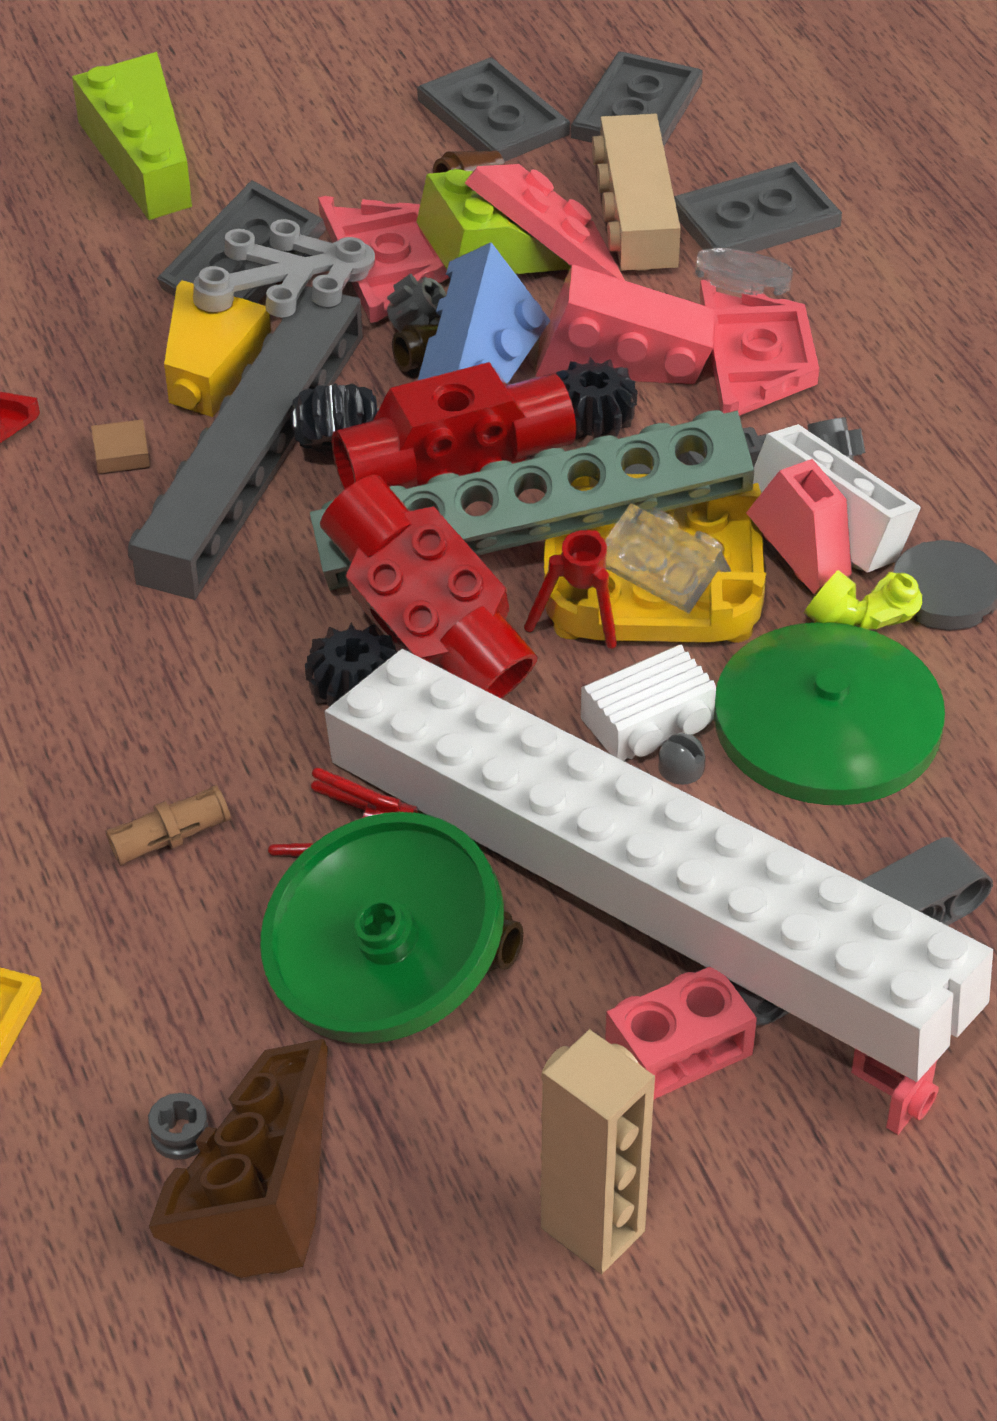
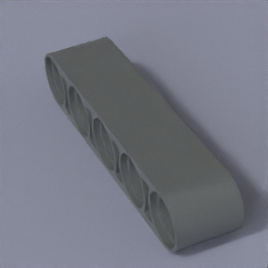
[730,837,993,1026]

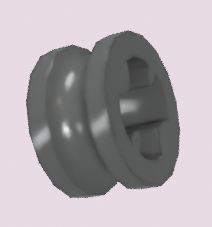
[148,1093,208,1160]

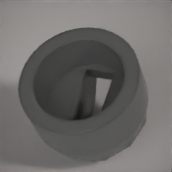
[658,733,706,785]

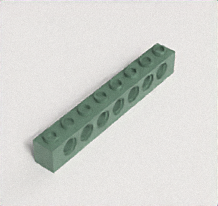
[310,410,754,590]

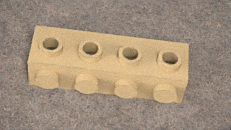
[592,114,681,271]
[540,1029,655,1274]

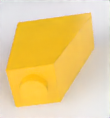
[164,280,271,417]

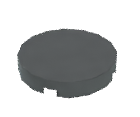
[893,540,997,630]

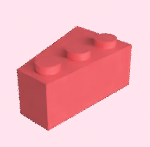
[535,264,715,384]

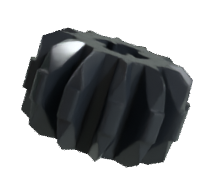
[556,357,638,439]
[291,383,379,452]
[305,622,398,707]

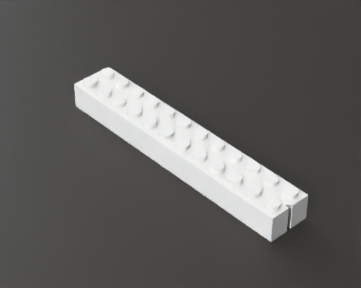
[325,649,993,1082]

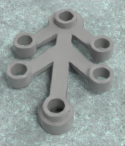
[193,219,375,317]

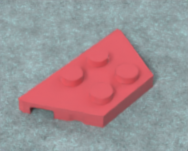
[465,164,625,281]
[318,196,449,323]
[700,280,819,416]

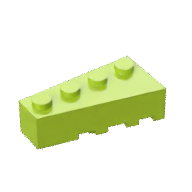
[72,52,192,220]

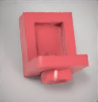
[851,1049,939,1135]

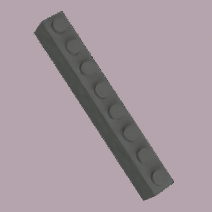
[128,286,363,600]

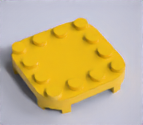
[544,474,766,643]

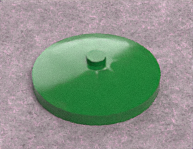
[714,622,945,805]
[260,812,504,1044]

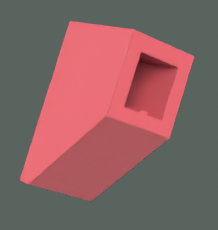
[746,459,852,594]

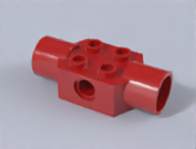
[332,362,576,490]
[320,475,538,699]

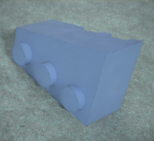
[418,242,551,384]

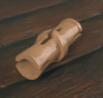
[105,785,231,866]

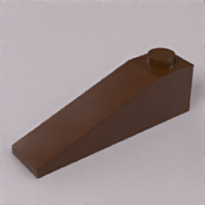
[149,1039,328,1278]

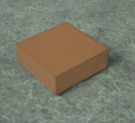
[91,419,150,474]

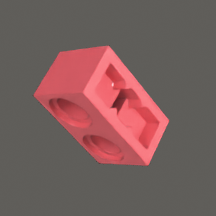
[605,966,757,1100]

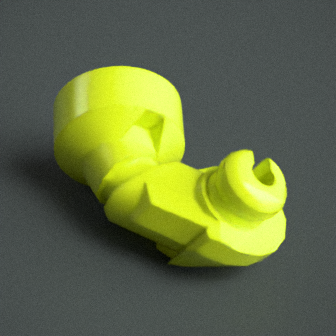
[803,570,922,630]

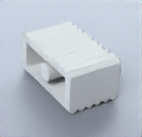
[581,644,716,761]

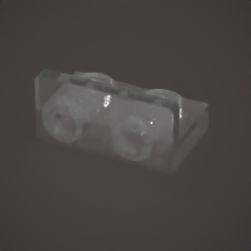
[605,503,731,614]

